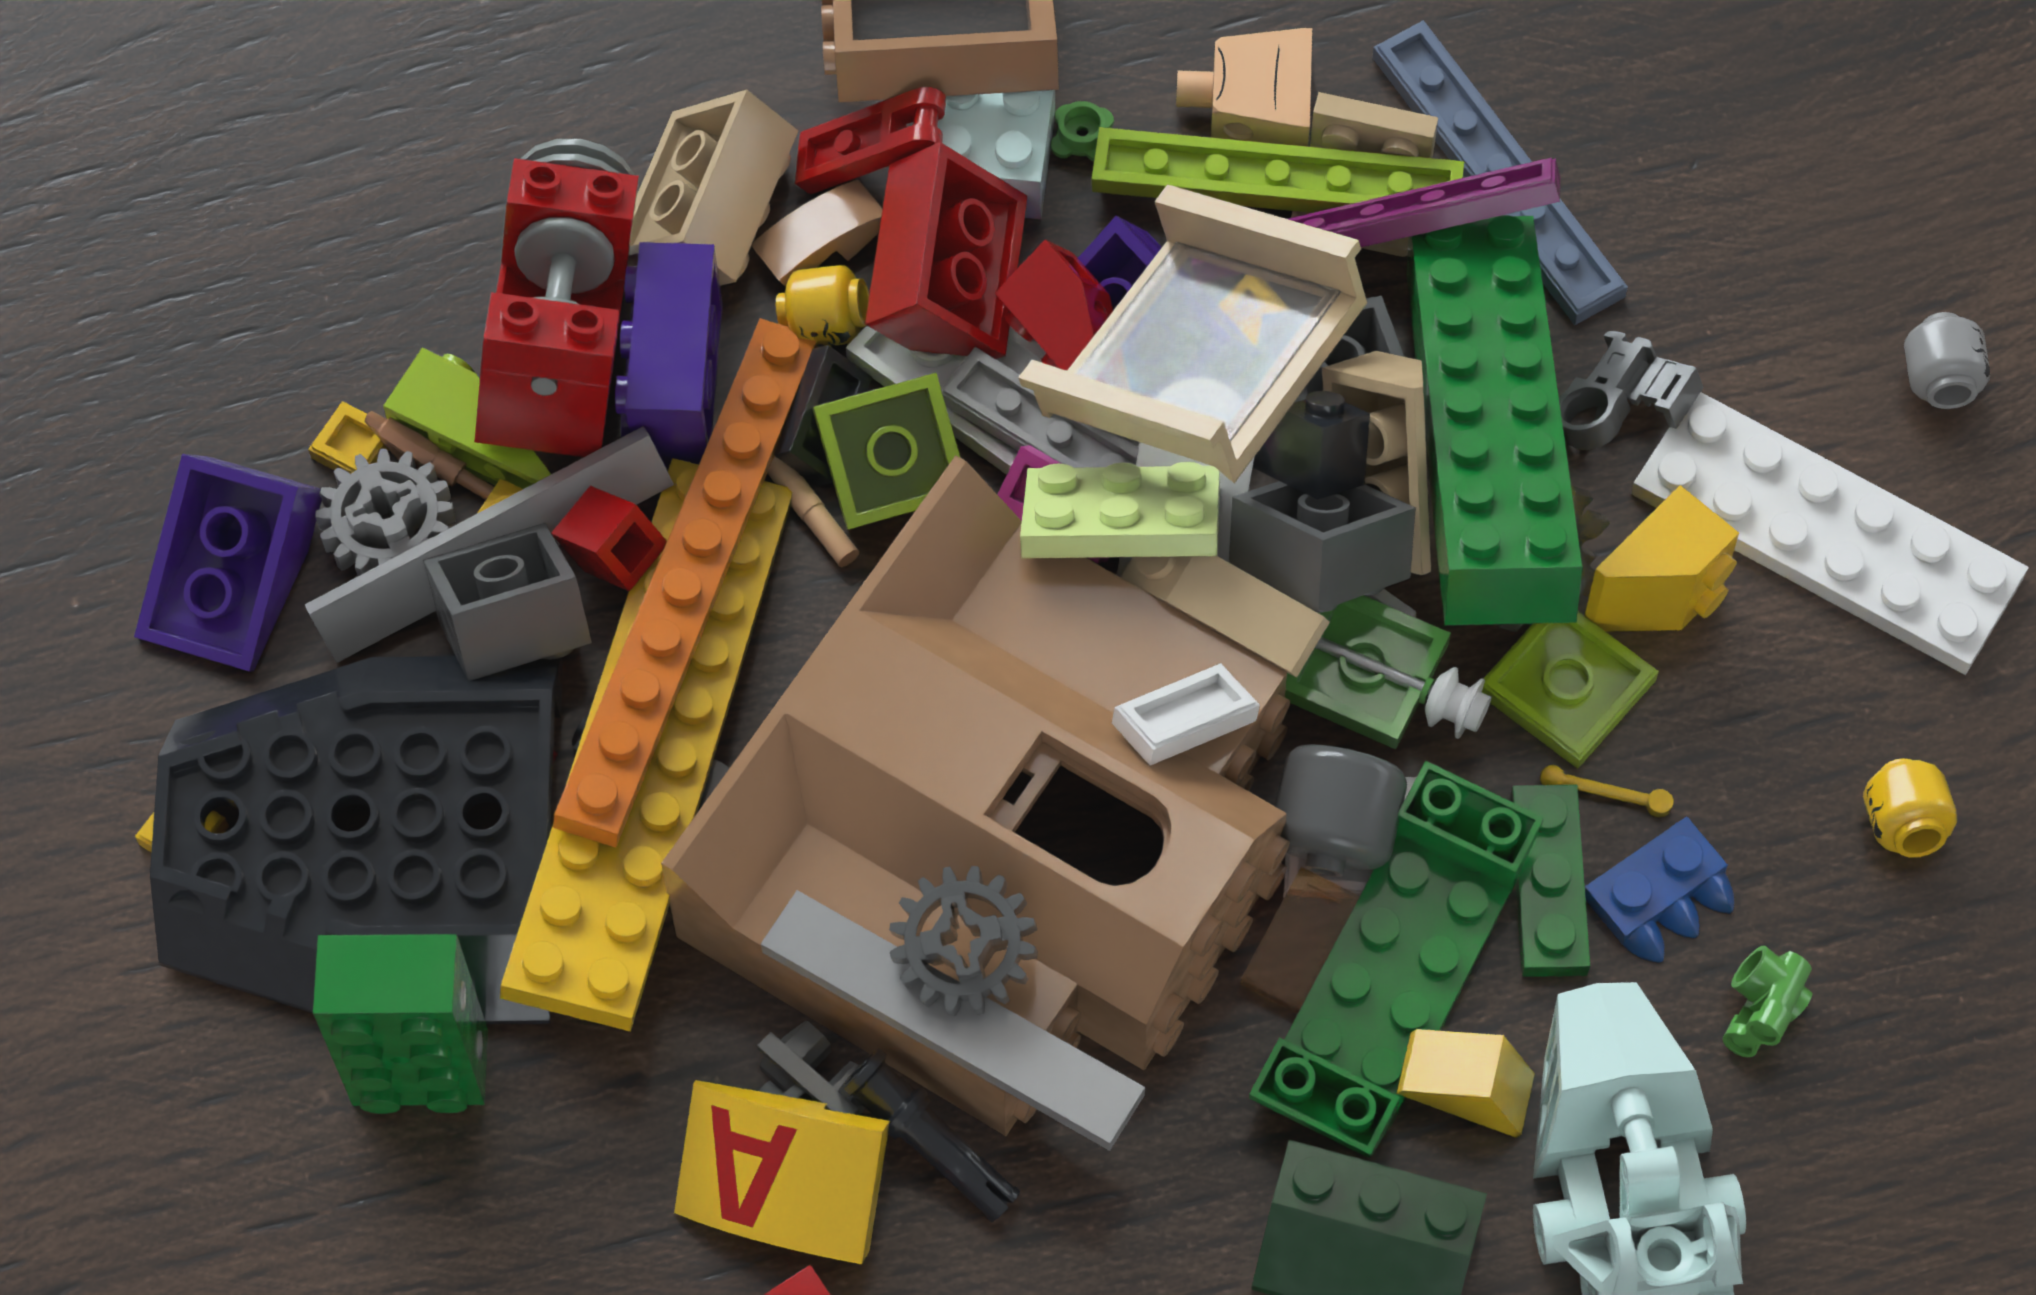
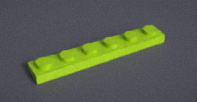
[1091,127,1464,213]

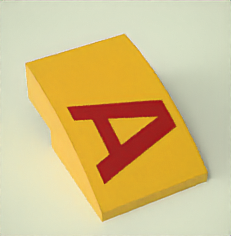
[674,1080,890,1264]

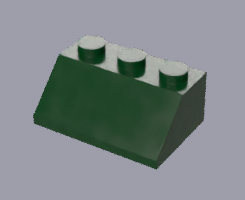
[1251,1140,1487,1295]

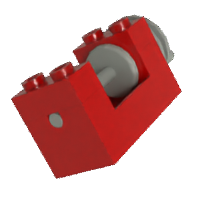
[474,139,639,457]

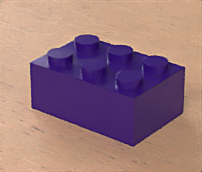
[615,242,723,468]

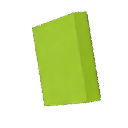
[1482,611,1659,769]

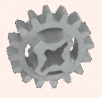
[316,449,456,576]

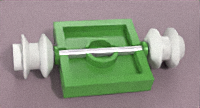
[1285,595,1491,749]

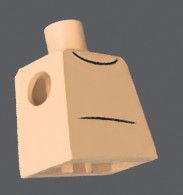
[1176,28,1312,147]

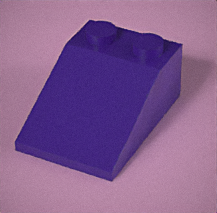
[134,454,322,671]

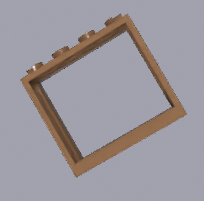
[821,0,1059,102]

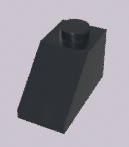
[1253,391,1370,500]

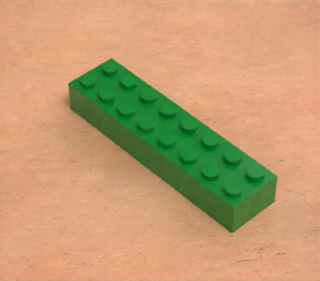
[1406,215,1582,625]

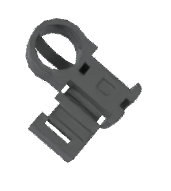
[1559,331,1704,450]

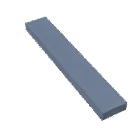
[1372,20,1628,325]

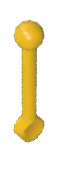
[1540,765,1673,817]

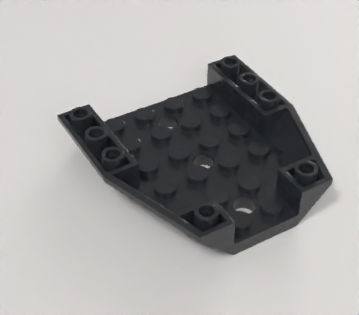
[150,656,563,1024]

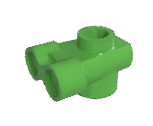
[1723,946,1812,1057]

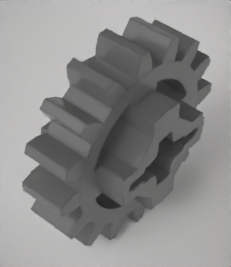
[889,866,1038,1016]

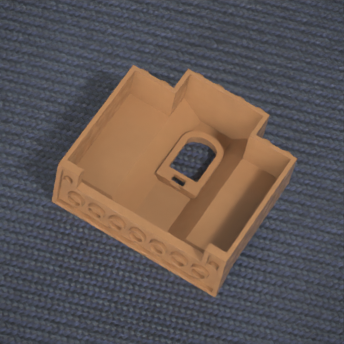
[661,455,1290,1136]

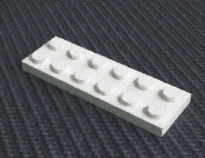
[1631,392,2029,675]

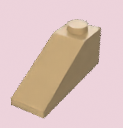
[1121,556,1330,678]

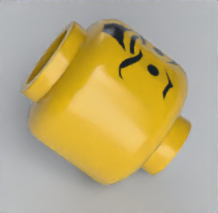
[776,265,869,347]
[1863,758,1957,857]

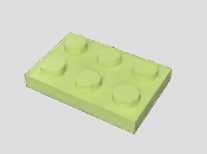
[1020,462,1220,558]

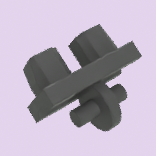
[757,1021,865,1115]

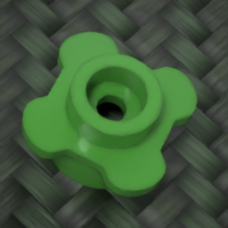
[1050,101,1114,161]

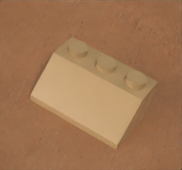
[628,90,798,286]
[1322,351,1431,575]

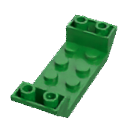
[1249,761,1544,1158]

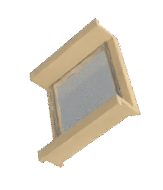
[1018,185,1367,484]

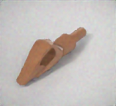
[364,411,494,500]

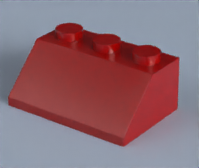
[865,142,1028,359]

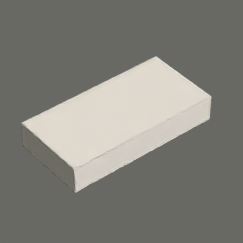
[1112,663,1260,766]

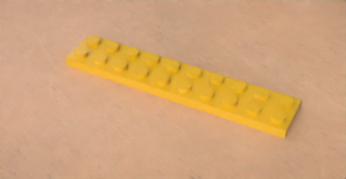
[500,458,793,1032]

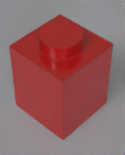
[551,485,667,591]

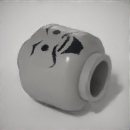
[1904,312,1990,409]

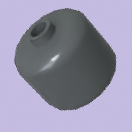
[1275,744,1407,877]

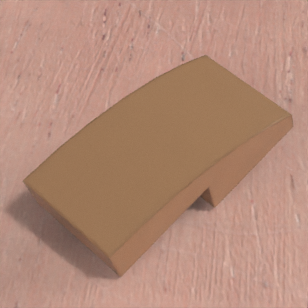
[751,180,883,287]

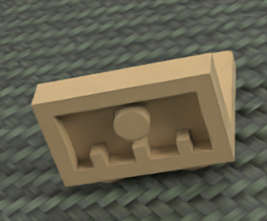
[1291,92,1438,257]

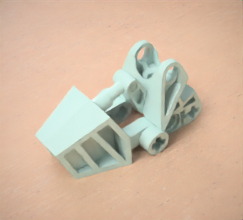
[1533,982,1746,1295]

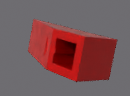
[995,239,1131,391]

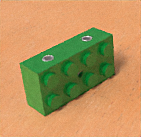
[313,934,488,1114]

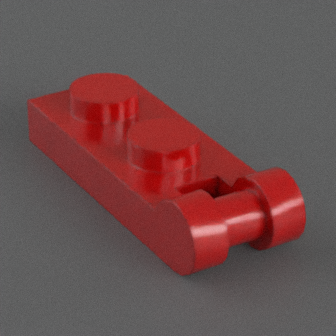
[795,87,946,195]

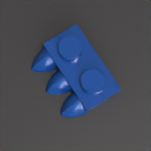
[1585,816,1734,963]

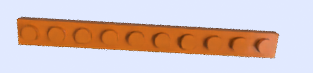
[553,318,817,848]

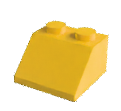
[1584,485,1739,632]

